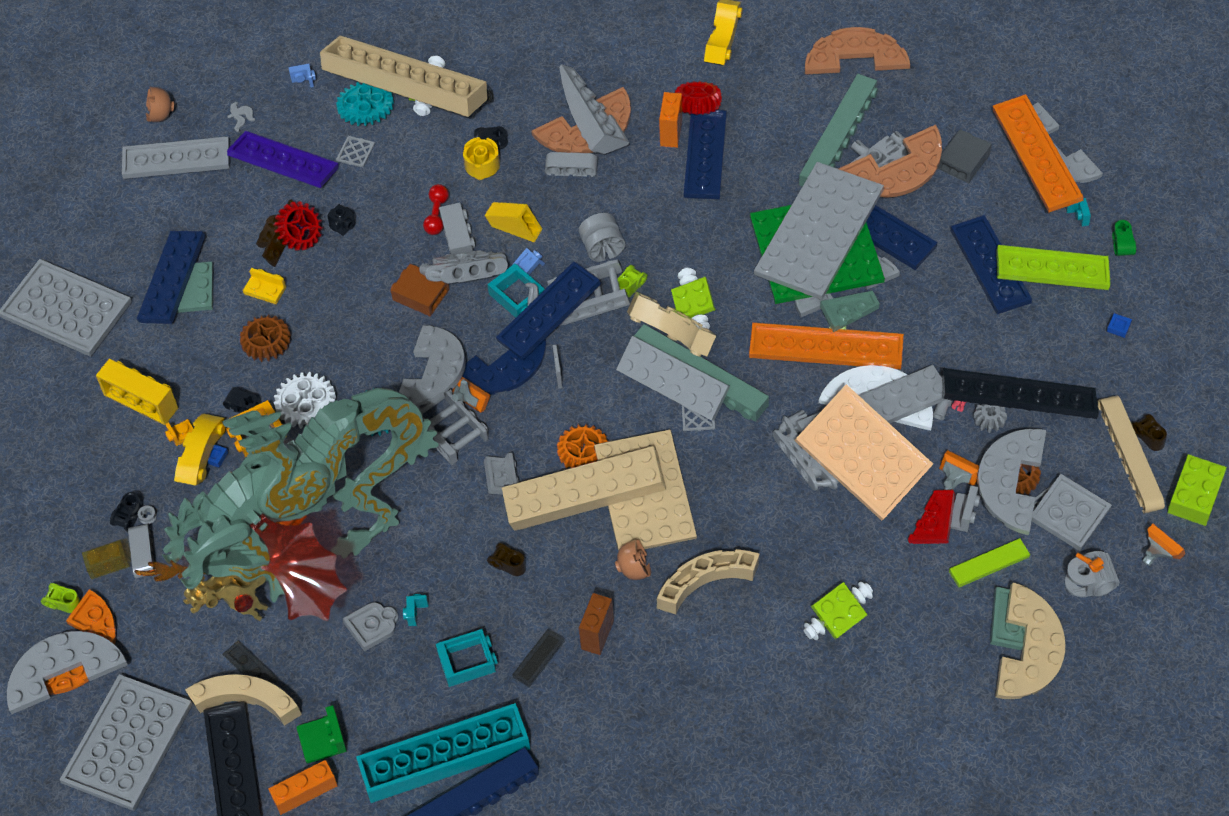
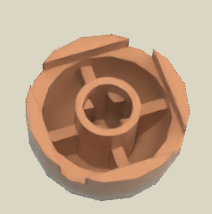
[146,87,174,122]
[615,539,651,580]

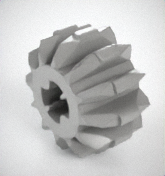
[973,404,1007,433]

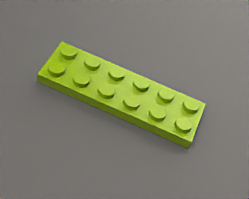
[996,245,1110,290]

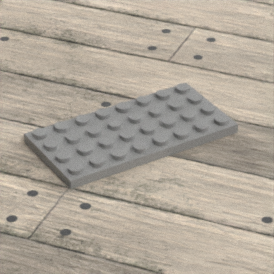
[754,162,884,300]

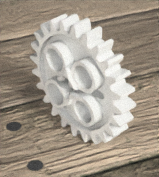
[274,372,336,429]

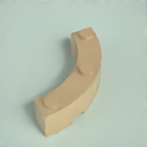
[627,292,716,357]
[657,550,760,614]
[185,674,302,726]

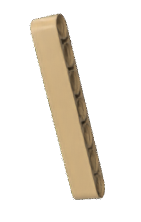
[1098,395,1165,514]

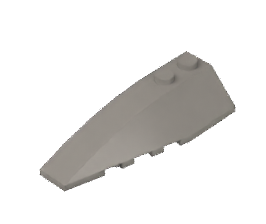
[559,64,630,154]

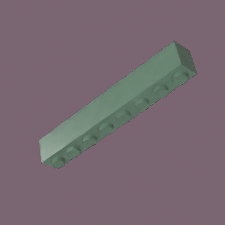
[799,74,879,186]
[634,324,769,422]

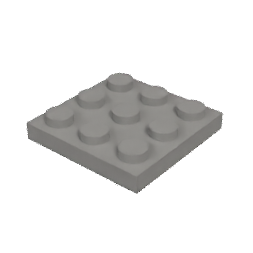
[1032,474,1112,551]

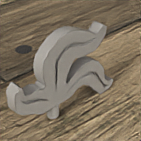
[227,102,255,132]

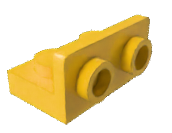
[243,268,286,305]

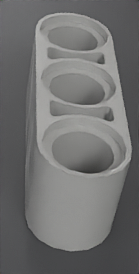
[545,152,598,177]
[128,524,156,579]

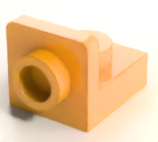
[165,419,193,446]

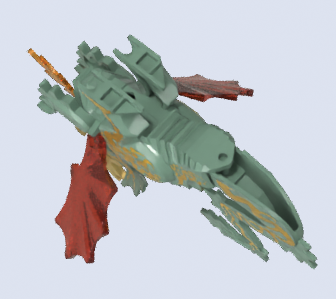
[134,388,439,621]

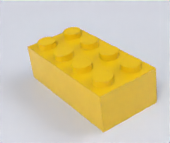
[96,359,178,425]

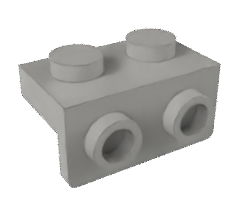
[484,453,518,495]
[951,486,981,532]

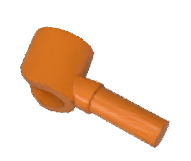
[1076,553,1104,573]

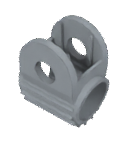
[1065,551,1120,597]

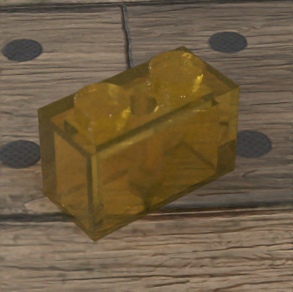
[82,540,130,580]

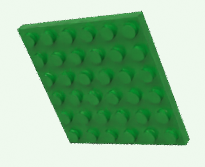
[750,205,885,304]

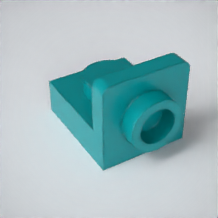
[1066,198,1091,226]

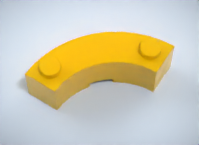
[704,0,743,65]
[174,414,226,485]

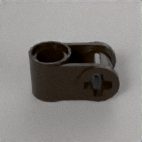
[1131,414,1167,451]
[487,543,526,576]

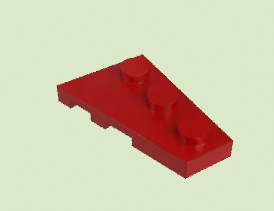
[908,490,955,544]

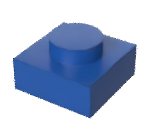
[1107,313,1132,338]
[207,445,228,468]

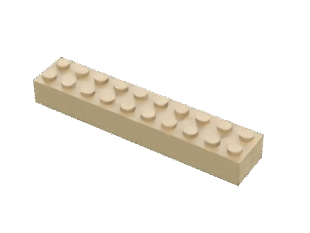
[320,36,487,117]

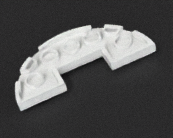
[819,365,933,431]

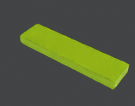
[949,539,1030,588]

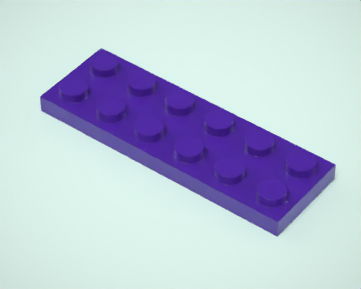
[227,131,338,188]

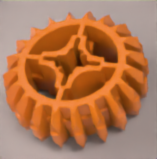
[557,424,608,468]

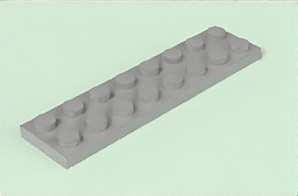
[797,365,947,432]

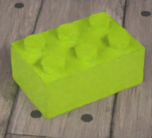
[1167,454,1227,526]

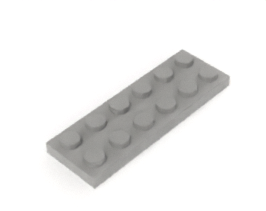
[122,137,230,179]
[616,336,730,421]

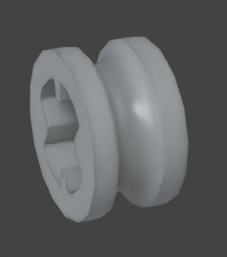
[138,505,157,525]

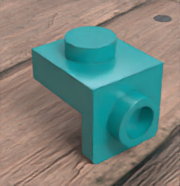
[403,594,428,626]

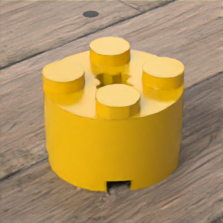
[463,137,500,180]

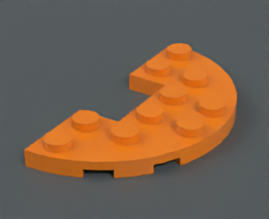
[44,589,116,695]

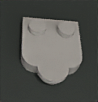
[343,603,398,651]

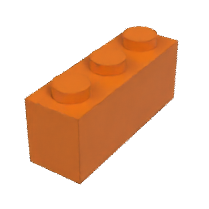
[268,760,337,815]

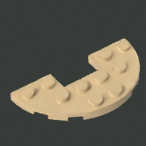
[995,583,1065,699]

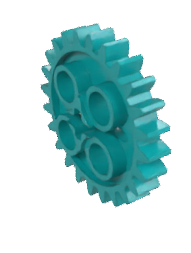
[336,82,394,126]

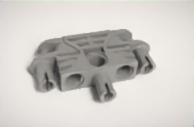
[851,131,910,168]
[419,250,508,283]
[773,410,840,491]

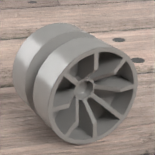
[579,213,625,262]

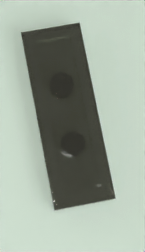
[512,629,565,688]
[223,641,278,684]

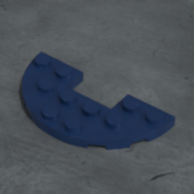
[462,339,546,395]

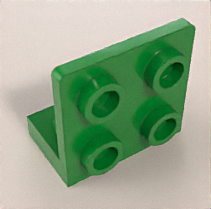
[296,705,347,764]

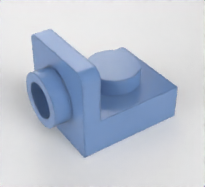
[289,64,316,87]
[513,248,545,275]

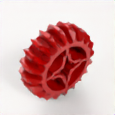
[675,81,722,115]
[273,201,323,251]

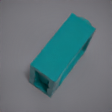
[487,264,545,318]
[436,629,498,687]

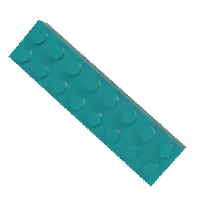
[356,703,530,803]

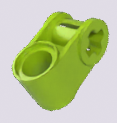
[618,265,647,297]
[41,583,81,613]

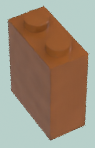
[391,264,450,317]
[579,593,614,655]

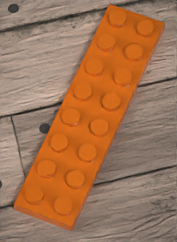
[993,94,1083,212]
[749,323,904,370]

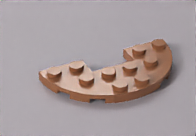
[805,27,910,74]
[532,87,631,153]
[839,125,942,197]

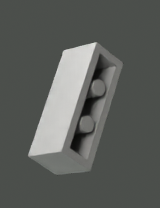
[439,203,475,255]

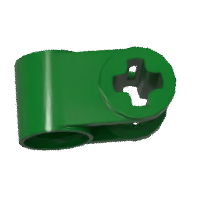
[1112,220,1136,256]

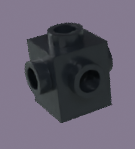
[327,204,355,236]

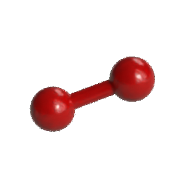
[423,184,449,235]

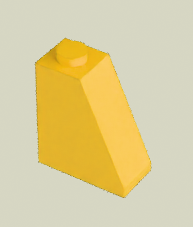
[485,202,542,242]

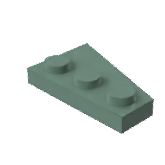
[177,262,213,313]
[820,291,880,332]
[990,587,1025,650]

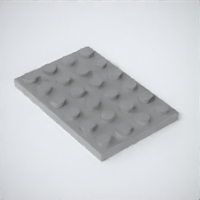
[0,259,132,357]
[60,674,193,811]

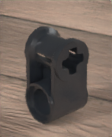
[474,126,508,149]
[223,387,259,413]
[110,492,143,532]

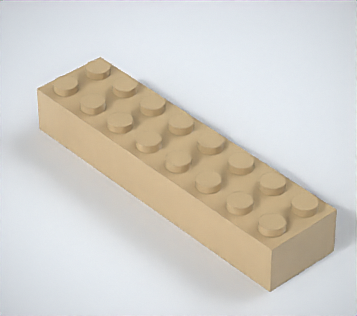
[502,446,666,531]

